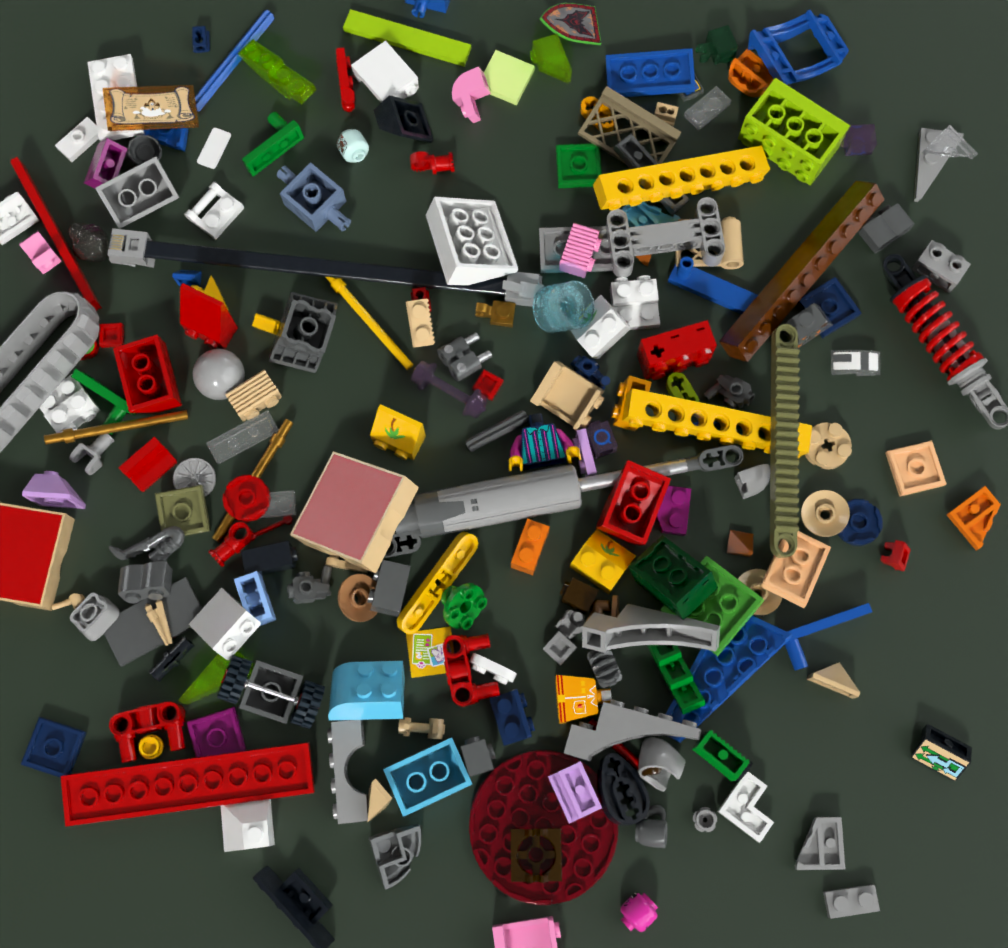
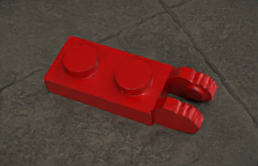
[336,48,355,113]

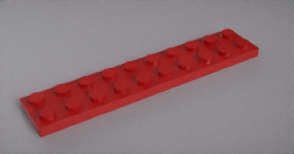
[61,742,315,827]

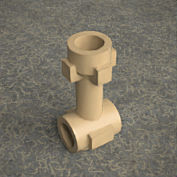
[398,717,445,740]

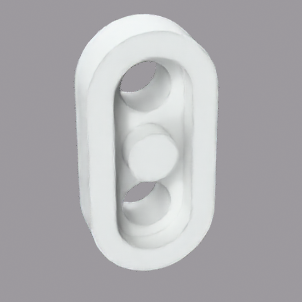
[469,653,517,685]

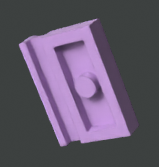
[548,761,602,824]

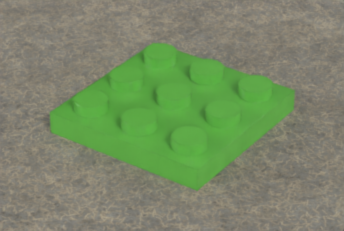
[661,556,764,657]

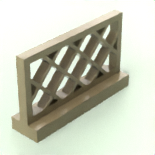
[578,86,681,165]

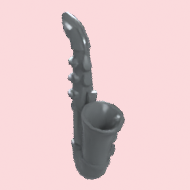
[108,526,185,562]

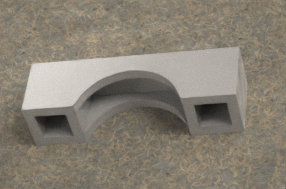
[327,720,368,824]

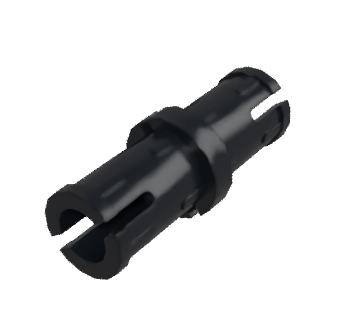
[149,636,195,682]

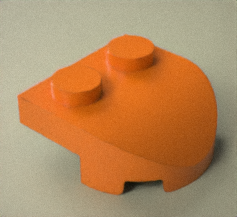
[728,48,774,97]

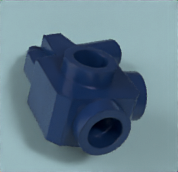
[570,355,610,390]

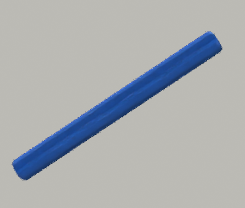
[190,10,274,112]

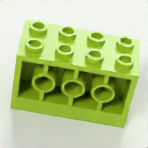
[738,78,850,186]

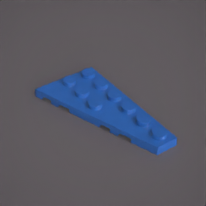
[666,616,793,743]

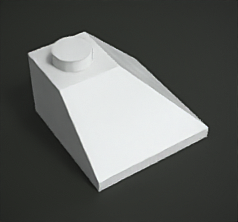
[221,799,275,852]

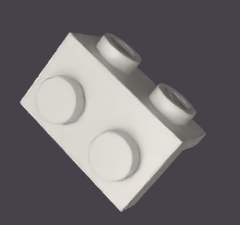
[0,192,40,245]

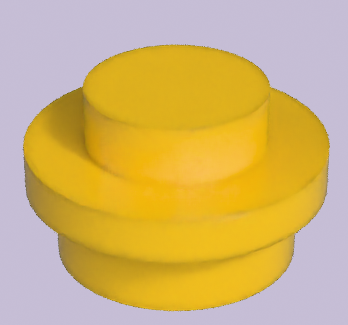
[138,734,164,759]

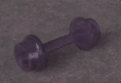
[411,361,488,419]

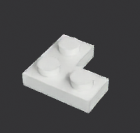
[717,772,774,843]

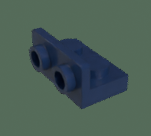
[489,689,535,746]

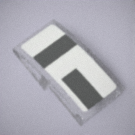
[831,350,881,376]

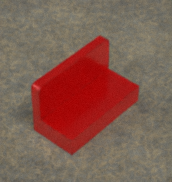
[118,436,177,492]

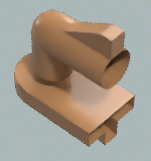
[586,595,620,621]

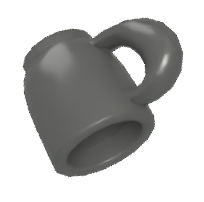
[635,805,668,849]

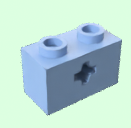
[234,571,276,626]

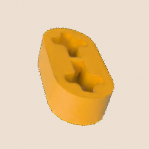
[580,96,614,133]

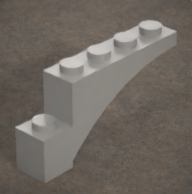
[582,604,720,653]
[564,699,702,762]

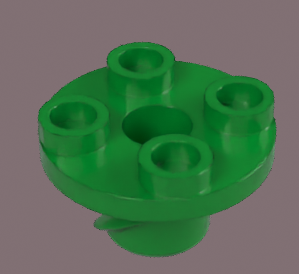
[441,583,487,630]

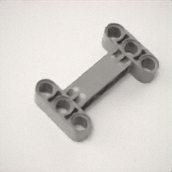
[606,197,725,278]

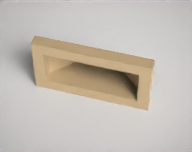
[807,662,860,699]
[368,779,392,822]

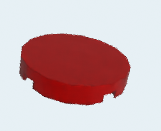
[222,475,271,522]

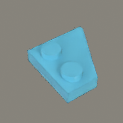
[621,202,680,227]

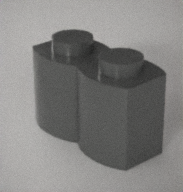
[859,203,914,254]
[118,561,173,603]

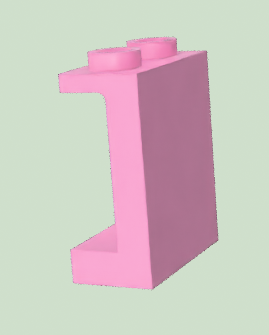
[492,916,561,948]

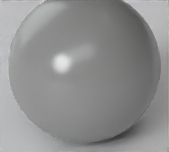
[192,349,245,400]

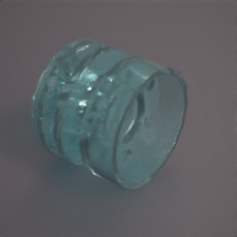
[533,280,594,333]

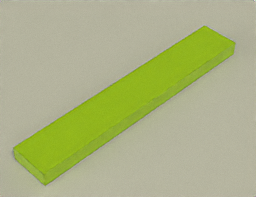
[343,9,471,67]

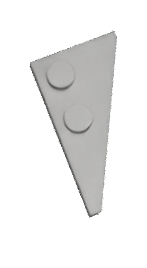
[914,128,964,202]

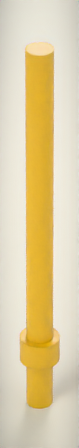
[326,277,414,370]

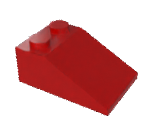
[180,283,238,349]
[596,460,671,546]

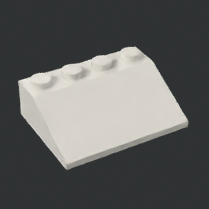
[426,197,518,285]

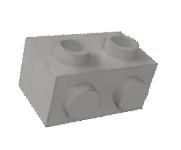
[911,240,971,293]

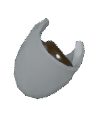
[638,737,686,792]

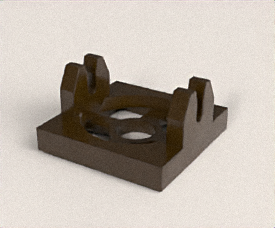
[511,828,562,883]

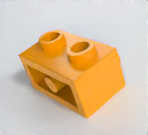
[611,375,652,432]

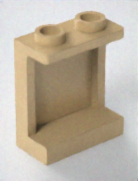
[530,361,605,430]

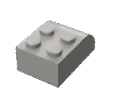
[95,156,179,229]

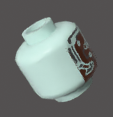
[337,129,369,163]

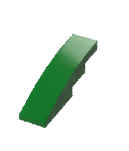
[647,645,705,715]

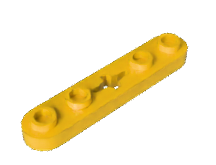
[397,532,478,634]

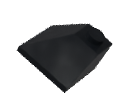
[373,95,434,143]

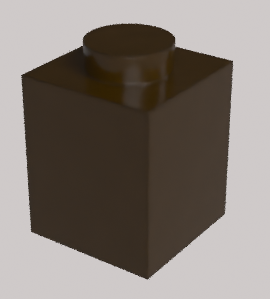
[560,578,599,615]

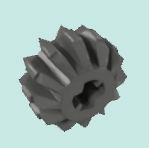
[587,650,622,688]

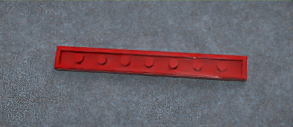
[10,157,102,311]

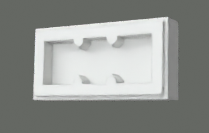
[55,117,99,162]

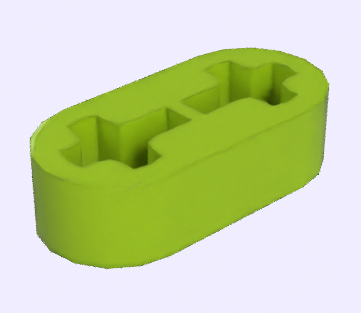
[666,372,699,402]

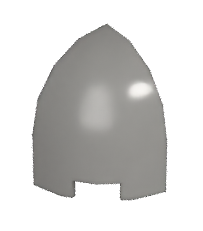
[734,464,770,499]

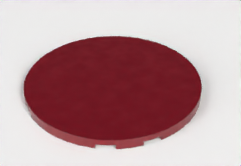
[469,750,618,905]

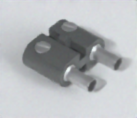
[437,332,492,382]

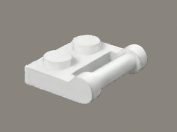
[184,182,244,240]

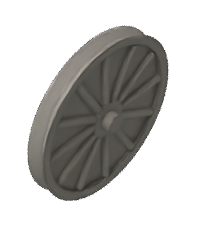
[173,458,216,497]

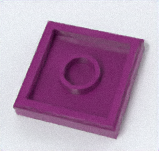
[187,707,247,757]

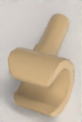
[51,593,85,610]

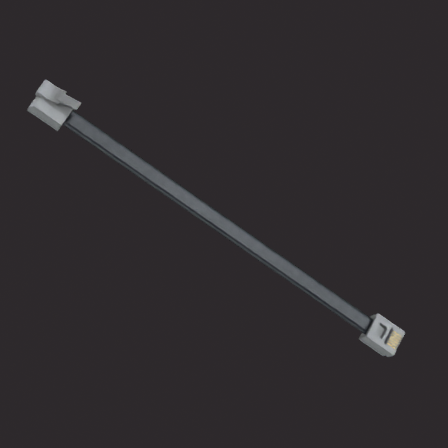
[107,228,544,307]

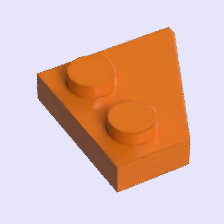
[946,486,1001,551]

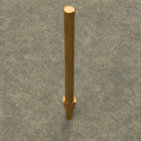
[44,410,188,445]
[212,419,294,543]

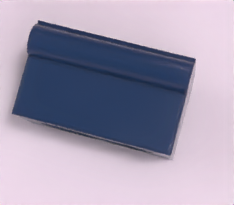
[192,26,210,53]

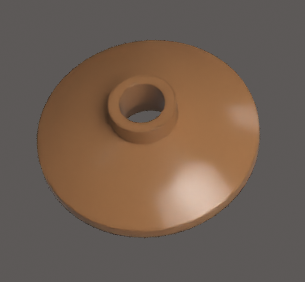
[338,574,378,622]

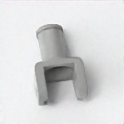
[69,434,114,475]

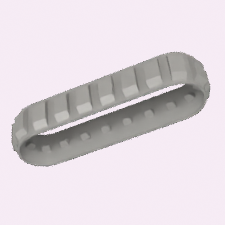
[0,292,100,453]

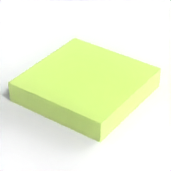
[484,50,535,106]

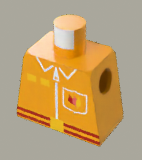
[555,675,612,724]

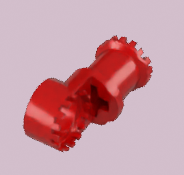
[410,151,455,175]
[208,522,253,567]

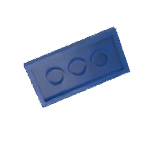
[606,48,695,97]

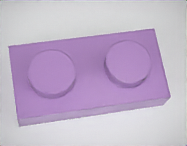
[572,428,597,477]

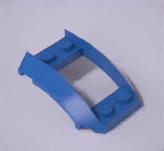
[748,10,849,84]

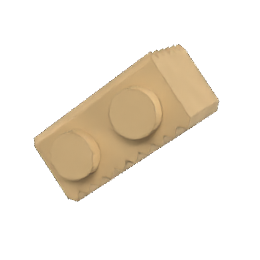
[406,298,435,348]
[225,370,282,421]

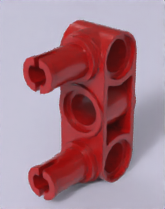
[443,633,500,707]
[109,702,186,763]

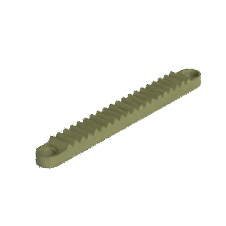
[770,324,800,558]

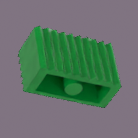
[692,730,749,781]

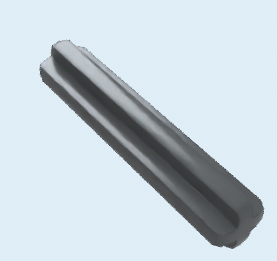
[465,410,529,452]

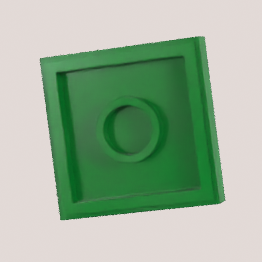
[556,143,602,189]

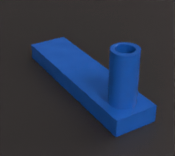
[668,257,758,315]
[785,603,872,671]

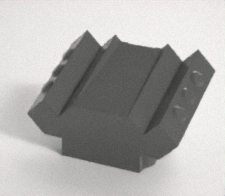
[269,292,337,373]

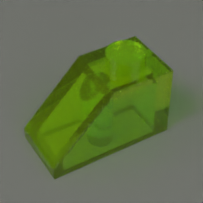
[530,34,572,83]

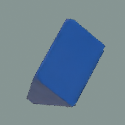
[172,270,202,287]

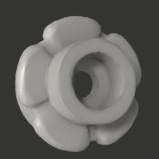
[693,807,717,832]

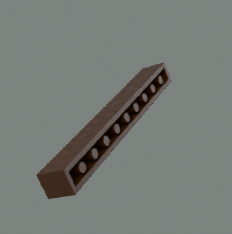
[719,181,885,362]

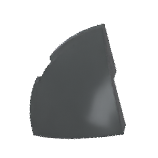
[368,824,421,890]

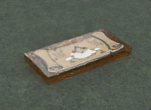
[103,85,199,131]

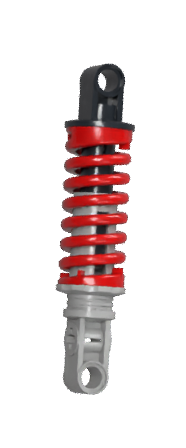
[883,254,1008,429]

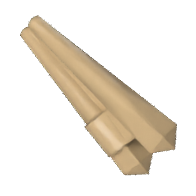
[145,600,173,646]

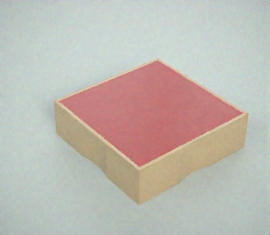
[290,451,419,573]
[0,503,75,611]

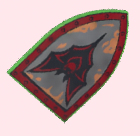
[540,3,601,45]

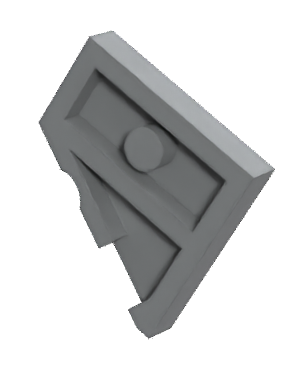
[794,817,845,870]

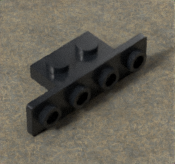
[253,866,335,948]

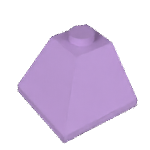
[22,471,86,509]

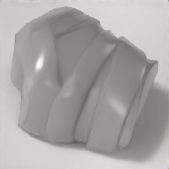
[555,609,585,640]

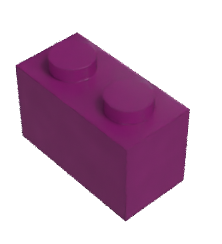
[84,138,128,189]

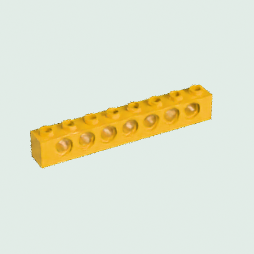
[593,145,770,210]
[622,388,812,459]

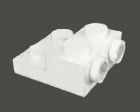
[610,275,660,330]
[39,374,101,433]

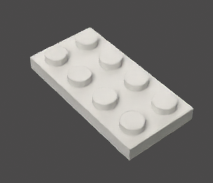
[88,54,145,142]

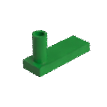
[242,112,304,177]
[71,369,137,435]

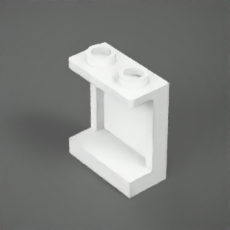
[351,41,419,103]
[189,588,261,660]

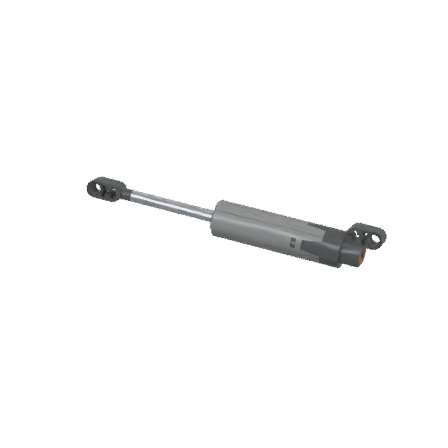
[384,445,743,557]

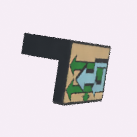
[911,724,972,781]

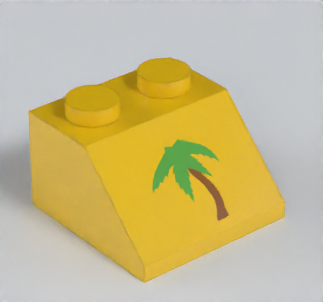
[370,404,426,460]
[570,529,636,594]

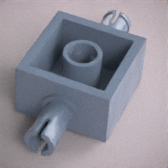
[277,162,351,232]

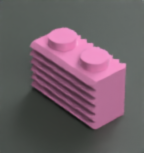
[559,223,602,278]

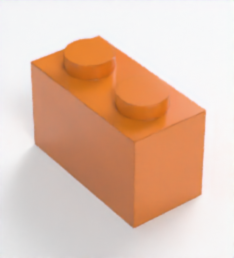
[511,518,550,576]

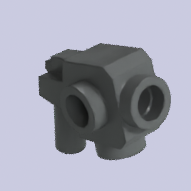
[703,375,755,409]
[287,566,332,604]

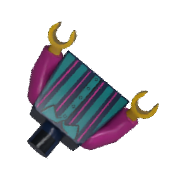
[509,413,581,471]

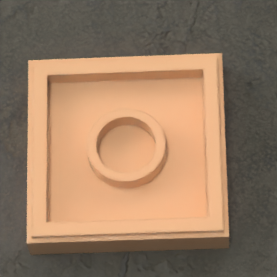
[885,440,946,497]

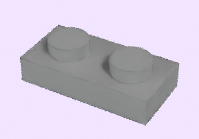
[823,884,880,919]

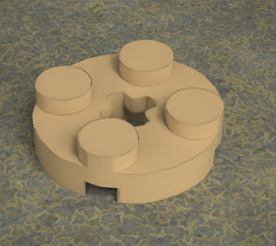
[805,422,852,470]

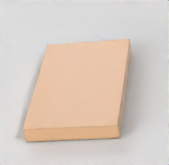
[760,531,831,608]

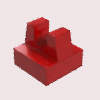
[880,540,911,571]

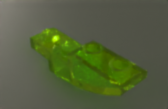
[238,39,316,105]

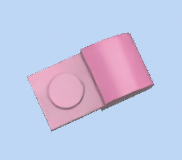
[452,67,491,123]
[19,231,62,274]

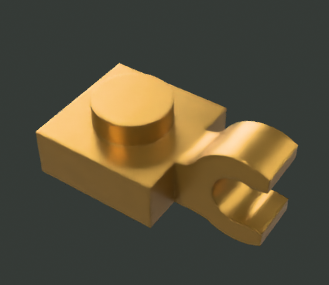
[475,300,516,327]

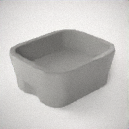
[70,593,119,641]

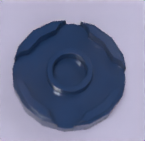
[838,499,883,546]

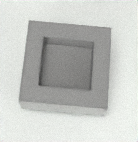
[543,631,577,666]

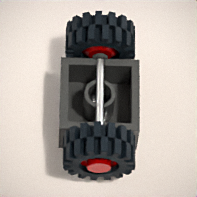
[217,655,325,729]

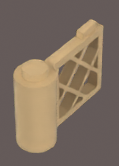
[675,217,744,269]

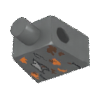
[783,303,833,348]

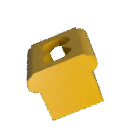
[252,313,281,335]

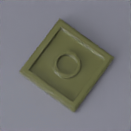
[155,485,211,536]

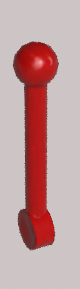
[250,515,293,541]

